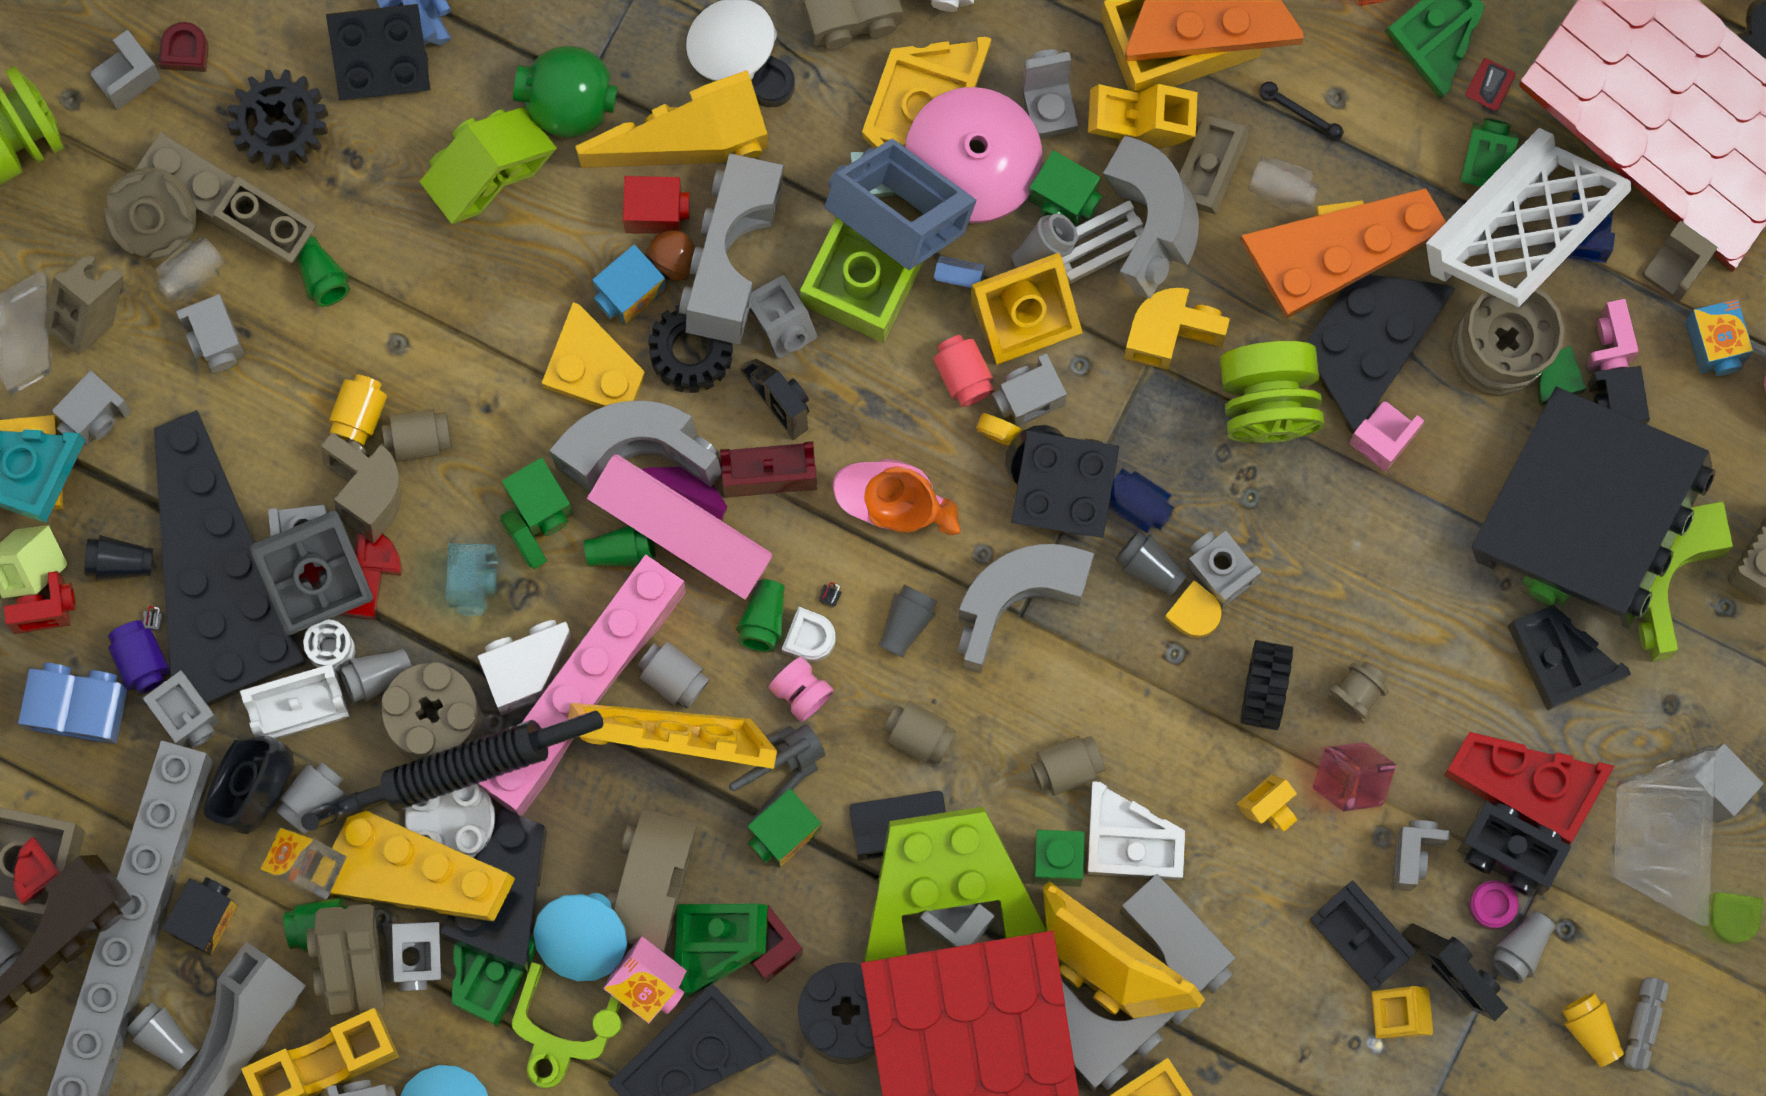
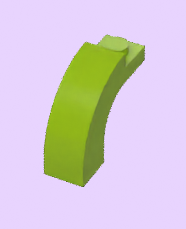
[1635,502,1733,662]

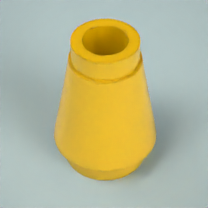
[1562,992,1624,1067]

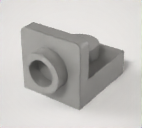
[749,275,817,358]
[143,670,220,749]
[1393,820,1450,891]

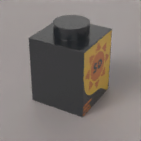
[162,877,238,956]

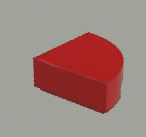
[355,532,402,576]
[13,837,60,906]

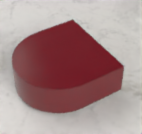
[158,22,208,72]

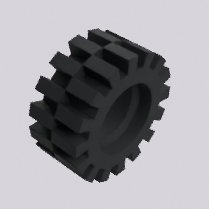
[648,304,733,393]
[1240,640,1293,730]

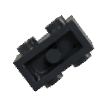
[1457,801,1571,897]

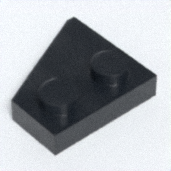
[741,359,810,440]

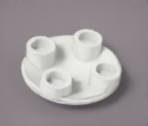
[686,0,777,81]
[405,784,495,858]

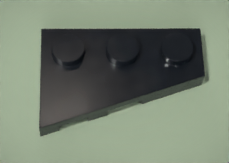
[440,809,547,973]
[608,983,779,1096]

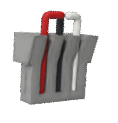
[143,606,164,630]

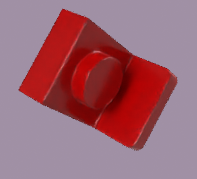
[4,571,76,634]

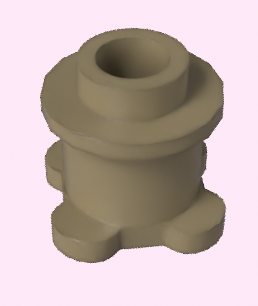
[1328,662,1388,723]

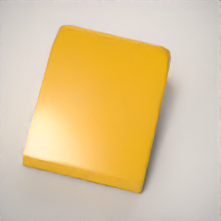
[1372,986,1433,1039]

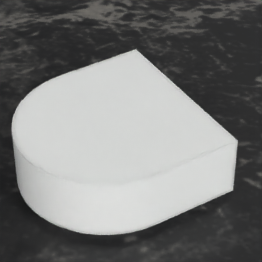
[782,607,836,662]

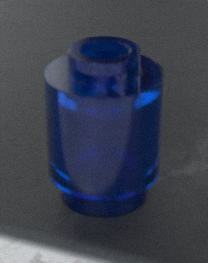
[1109,468,1175,534]

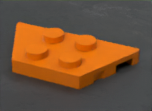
[1125,0,1304,61]

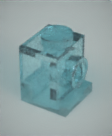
[446,543,499,616]

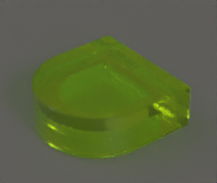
[1711,892,1763,944]

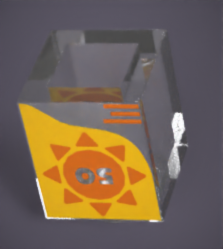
[260,827,347,900]

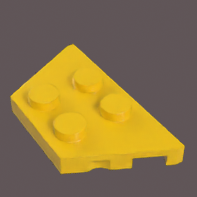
[862,37,992,149]

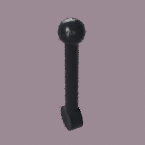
[1260,82,1344,141]

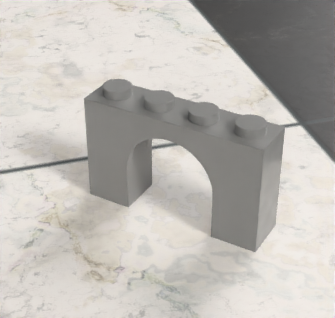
[1062,874,1235,1092]

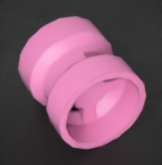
[768,656,834,723]

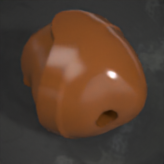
[645,230,695,282]

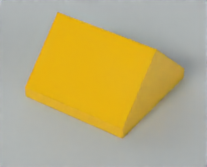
[971,253,1083,365]

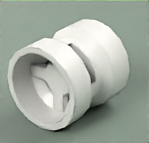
[303,619,356,673]

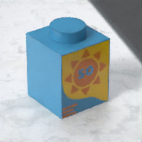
[592,244,667,325]
[1685,299,1753,376]

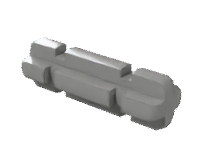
[1622,977,1669,1071]

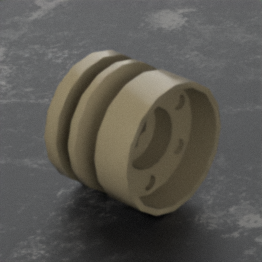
[1451,281,1565,396]

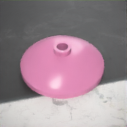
[905,87,1043,224]

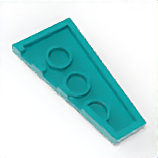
[0,429,86,523]

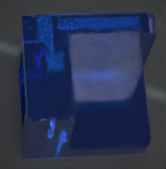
[1564,192,1615,263]

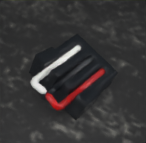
[819,582,842,607]

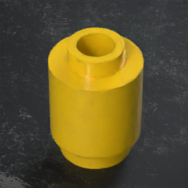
[328,374,387,447]

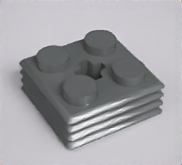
[250,511,373,635]

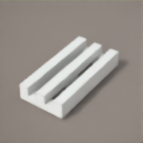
[1062,200,1144,285]

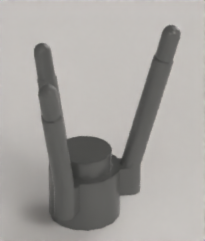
[729,724,825,821]

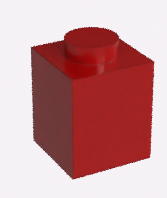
[623,176,690,234]

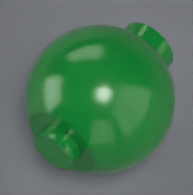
[513,46,618,138]

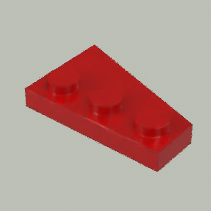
[1444,732,1615,846]

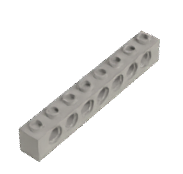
[47,740,215,1096]

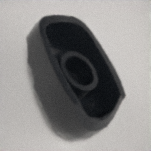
[204,736,295,834]

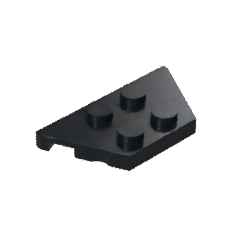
[1306,274,1455,434]

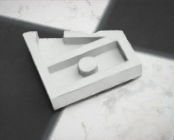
[1087,782,1185,880]

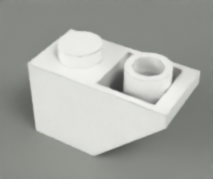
[478,620,572,716]

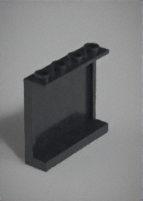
[1471,386,1715,629]

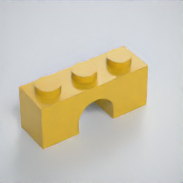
[241,1008,399,1096]

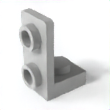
[1021,49,1078,139]

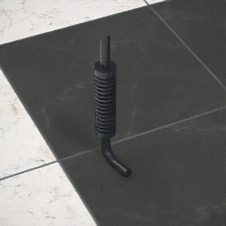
[301,711,603,831]

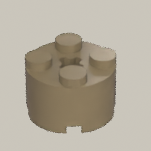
[382,662,481,761]

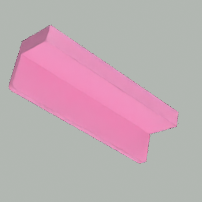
[587,454,772,600]

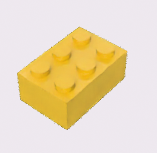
[1101,0,1263,93]

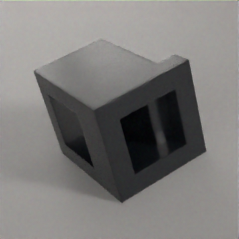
[1588,366,1650,424]

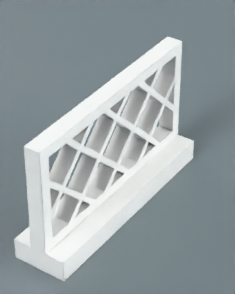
[1426,128,1631,308]

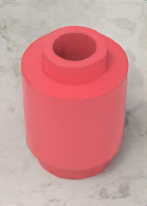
[933,335,994,407]

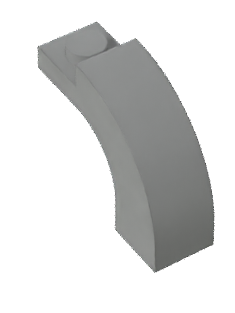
[1103,135,1199,299]
[550,400,722,492]
[957,544,1094,673]

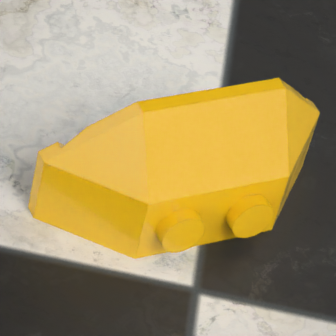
[1043,881,1205,1019]

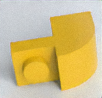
[1088,84,1198,148]
[1123,288,1230,370]

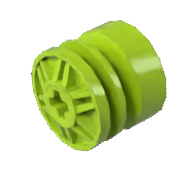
[0,65,64,185]
[1220,341,1324,443]

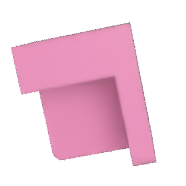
[1349,402,1425,472]

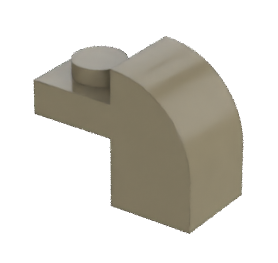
[321,432,401,544]

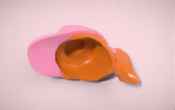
[833,458,961,535]

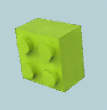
[800,217,924,344]

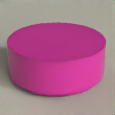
[1469,880,1519,930]

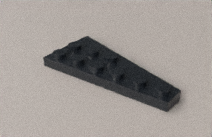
[154,410,306,706]

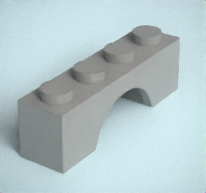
[679,153,784,345]

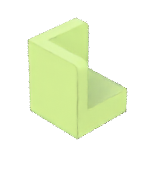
[0,525,67,598]

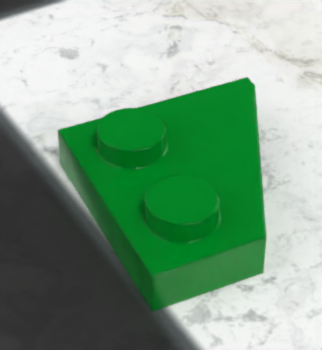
[1385,0,1485,98]
[674,903,768,997]
[452,935,537,1027]

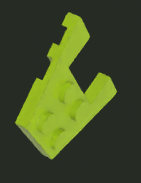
[864,806,1047,962]

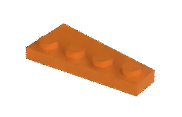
[1240,188,1446,319]

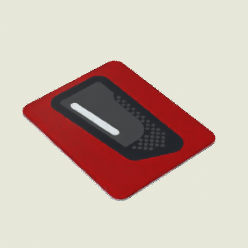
[1465,58,1516,111]

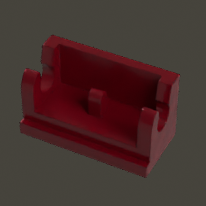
[720,441,817,498]

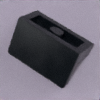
[850,791,946,861]

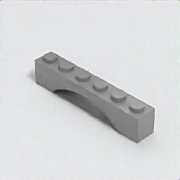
[167,942,306,1096]

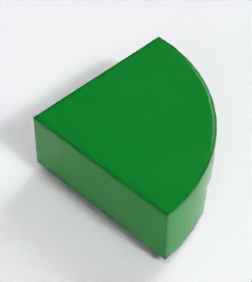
[1538,346,1586,406]
[500,508,547,570]

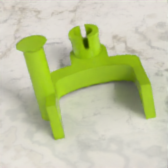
[512,962,623,1088]

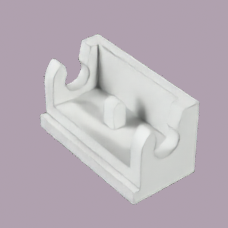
[240,664,350,739]

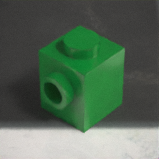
[1028,150,1103,227]

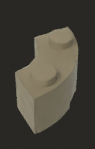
[608,809,698,952]

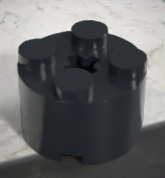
[798,962,875,1064]

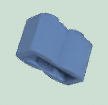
[18,663,128,744]

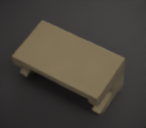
[44,256,123,355]

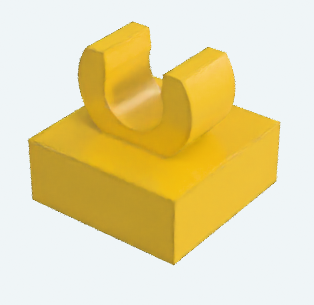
[1236,774,1297,832]

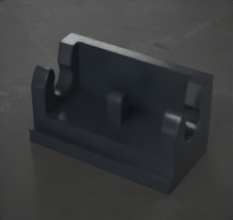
[1309,880,1417,991]

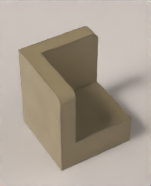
[1643,220,1718,302]

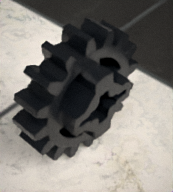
[227,69,329,170]

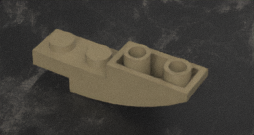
[135,132,317,265]

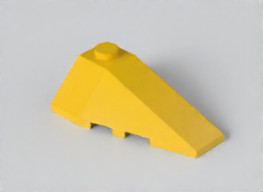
[575,70,769,168]

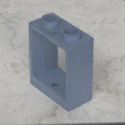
[824,138,977,270]

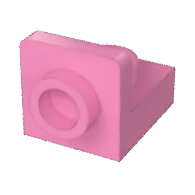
[1586,299,1639,372]

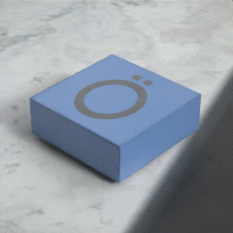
[934,256,985,288]

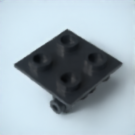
[326,4,431,100]
[1011,430,1119,538]

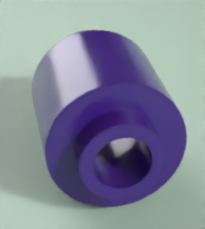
[108,620,170,694]

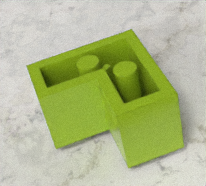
[419,106,557,224]

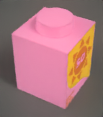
[603,936,687,1024]

